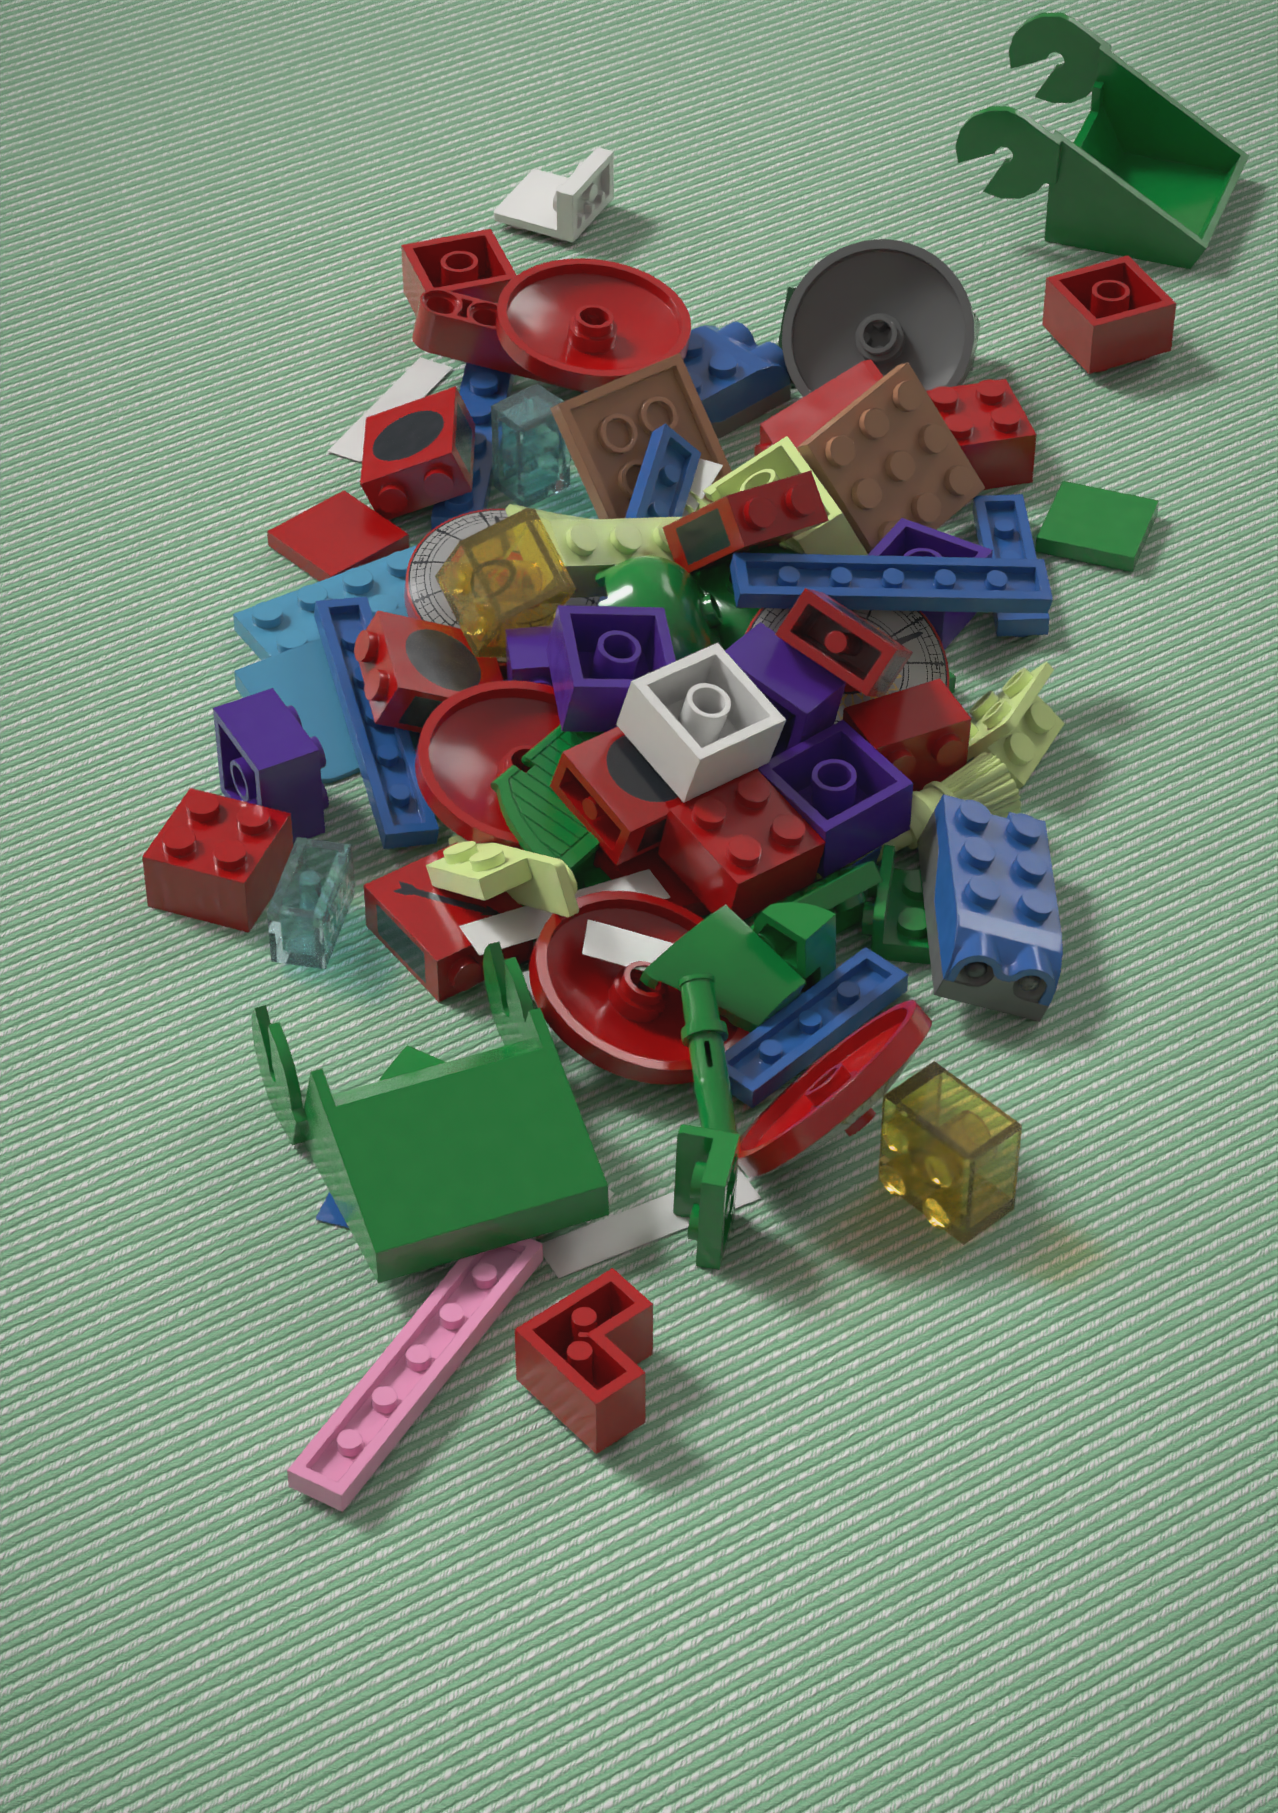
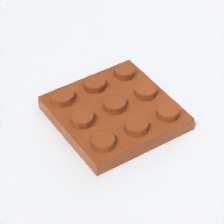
[550,353,732,519]
[797,362,985,554]

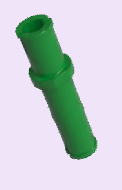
[678,973,739,1134]

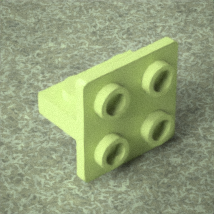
[967,662,1065,789]

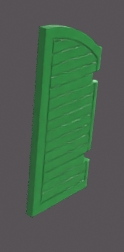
[491,725,605,872]

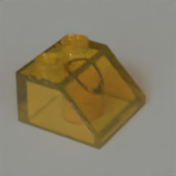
[435,508,577,658]

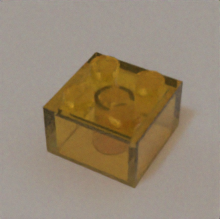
[878,1061,1022,1245]

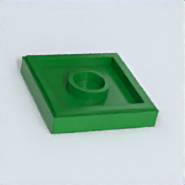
[1035,481,1159,572]

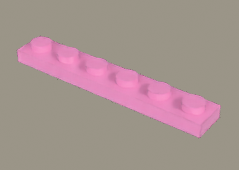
[287,1238,543,1512]

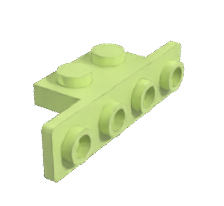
[426,834,579,917]

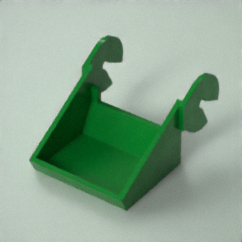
[955,12,1249,269]
[252,941,609,1283]

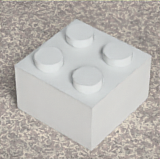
[616,643,786,803]

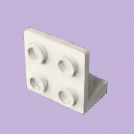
[494,147,614,242]

